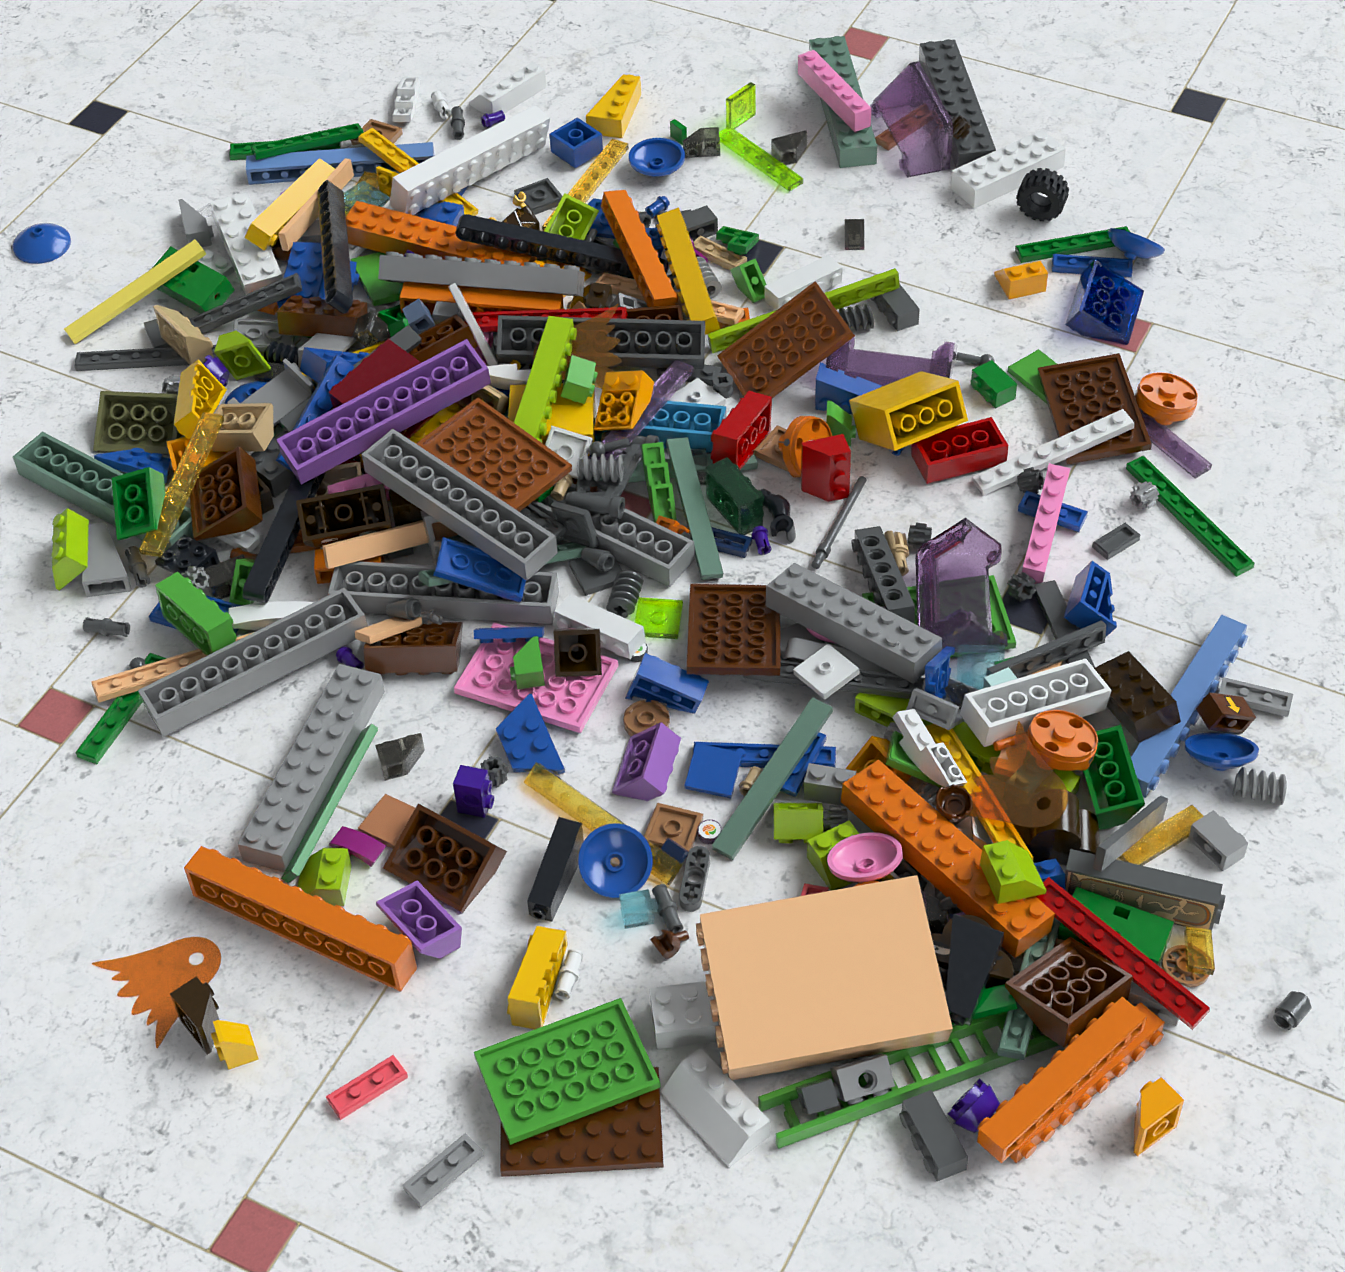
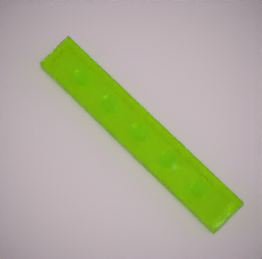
[716,126,803,191]

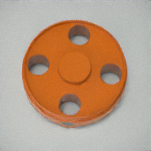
[1135,372,1198,425]
[778,416,832,478]
[1025,710,1098,771]

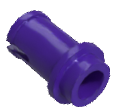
[481,110,505,128]
[751,526,772,555]
[336,646,364,669]

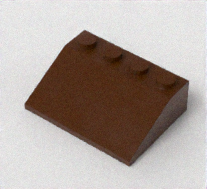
[188,446,263,541]
[364,622,463,676]
[383,803,507,913]
[1005,937,1133,1048]

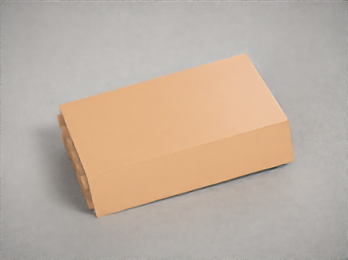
[696,875,953,1081]

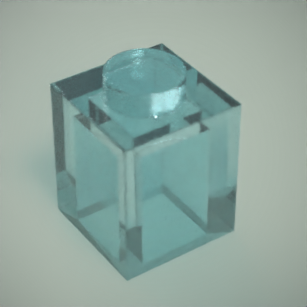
[619,889,658,929]

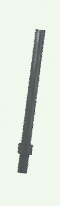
[811,476,867,569]

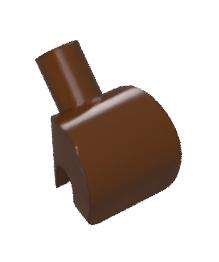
[650,929,689,959]

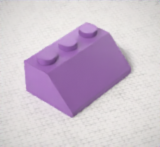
[612,722,681,801]
[376,880,462,959]

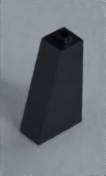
[527,817,584,922]
[946,914,1004,1026]

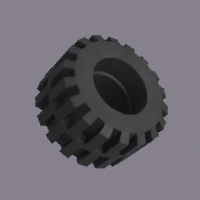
[1016,168,1069,222]

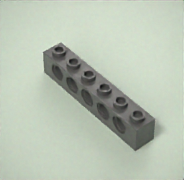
[851,526,915,624]

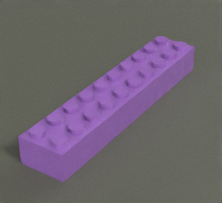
[276,339,491,484]

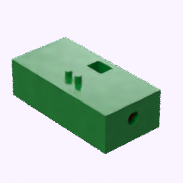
[152,246,235,314]
[1058,887,1174,966]

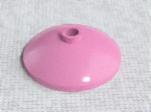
[827,833,903,883]

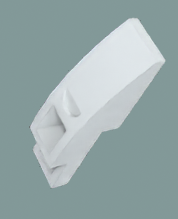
[892,709,967,787]

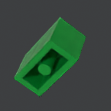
[970,360,1017,409]

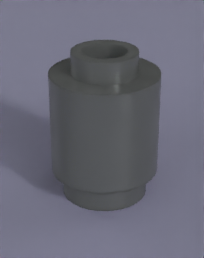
[1273,991,1311,1030]

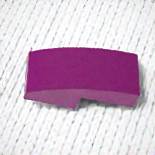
[329,826,386,867]

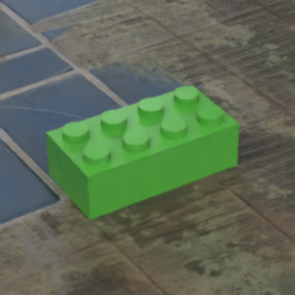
[155,572,237,656]

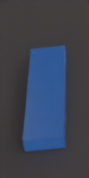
[1052,254,1133,277]

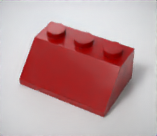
[801,434,851,502]

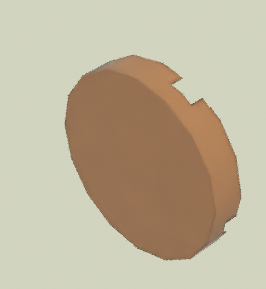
[623,700,670,736]

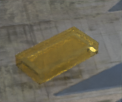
[1184,926,1215,975]

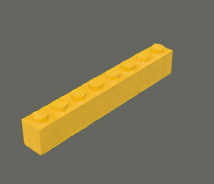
[244,158,335,250]
[656,207,720,335]

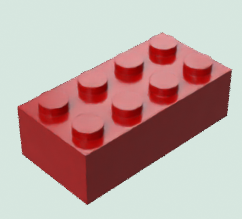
[711,391,772,475]
[911,417,1009,484]

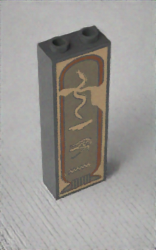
[1065,849,1226,933]

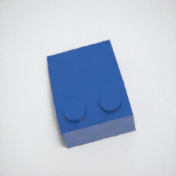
[414,202,464,226]

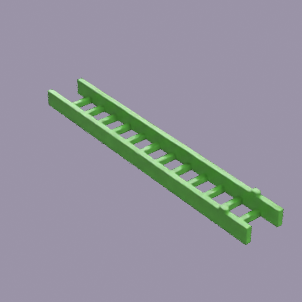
[758,1011,1059,1149]

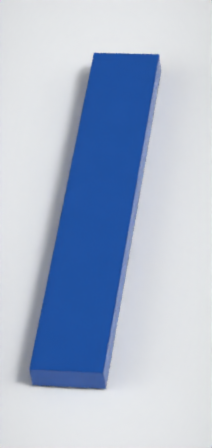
[693,742,836,768]

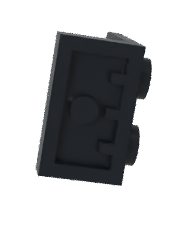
[155,535,222,580]

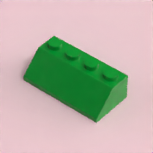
[1083,725,1145,830]

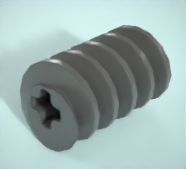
[838,304,874,331]
[606,571,644,618]

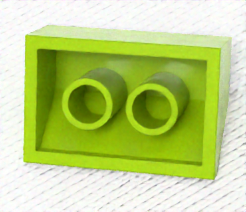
[544,193,599,240]
[51,508,89,591]

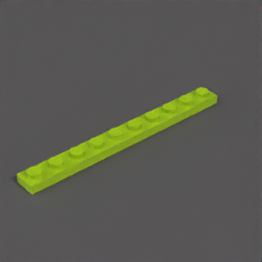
[707,268,900,353]

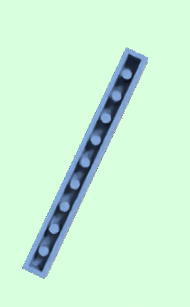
[246,142,435,185]
[1131,615,1248,798]

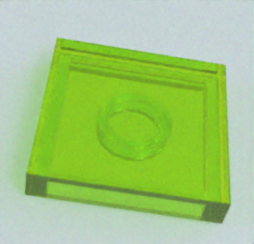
[726,82,756,132]
[634,597,683,639]

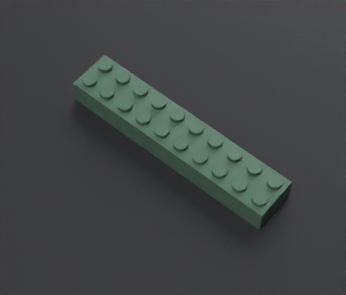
[809,36,877,168]
[13,431,194,552]

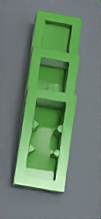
[640,442,677,523]

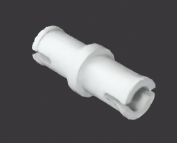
[431,90,452,119]
[554,949,583,1000]

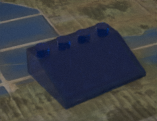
[1065,259,1144,345]

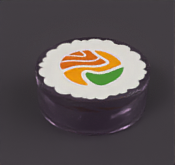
[697,819,722,844]

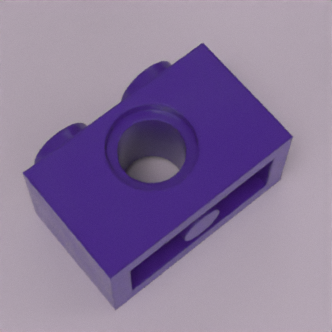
[453,765,494,818]

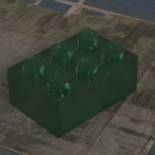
[705,457,764,535]

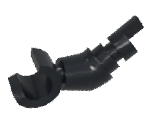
[748,489,796,543]

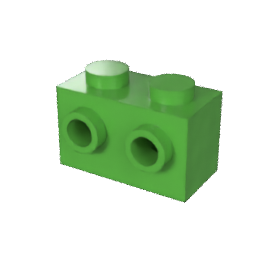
[561,355,598,404]

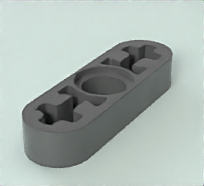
[679,846,710,912]

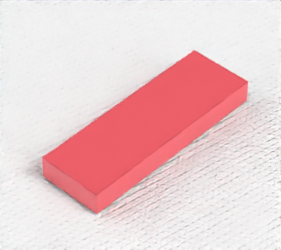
[326,1055,408,1120]

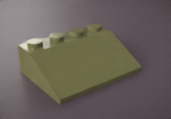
[93,391,182,455]

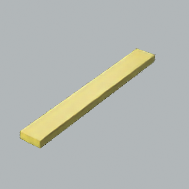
[64,239,206,344]

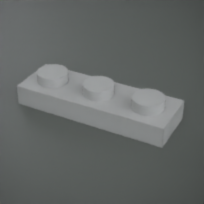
[1219,677,1293,717]
[403,1133,484,1207]

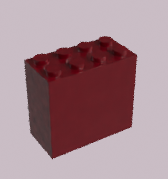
[328,339,438,439]

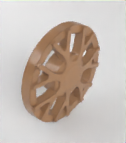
[1162,945,1211,987]

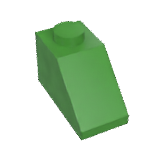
[730,258,767,303]
[826,401,856,446]
[229,559,255,606]
[510,636,545,689]

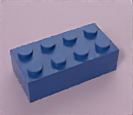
[277,242,325,308]

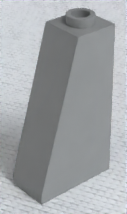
[82,522,131,597]

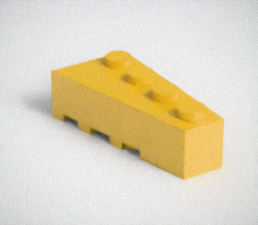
[507,926,568,1029]

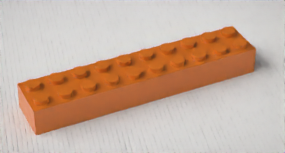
[346,201,537,266]
[841,760,1055,958]
[184,846,417,992]

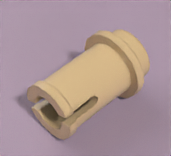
[551,474,573,501]
[739,766,763,796]

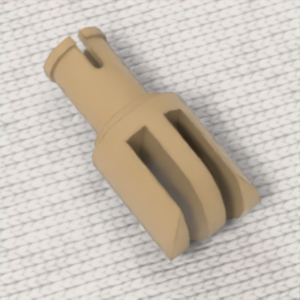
[884,531,909,576]

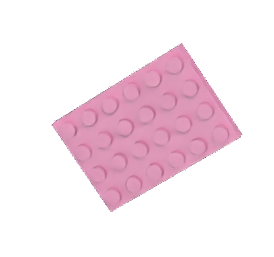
[454,623,618,733]

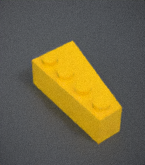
[586,74,641,138]
[174,359,227,440]

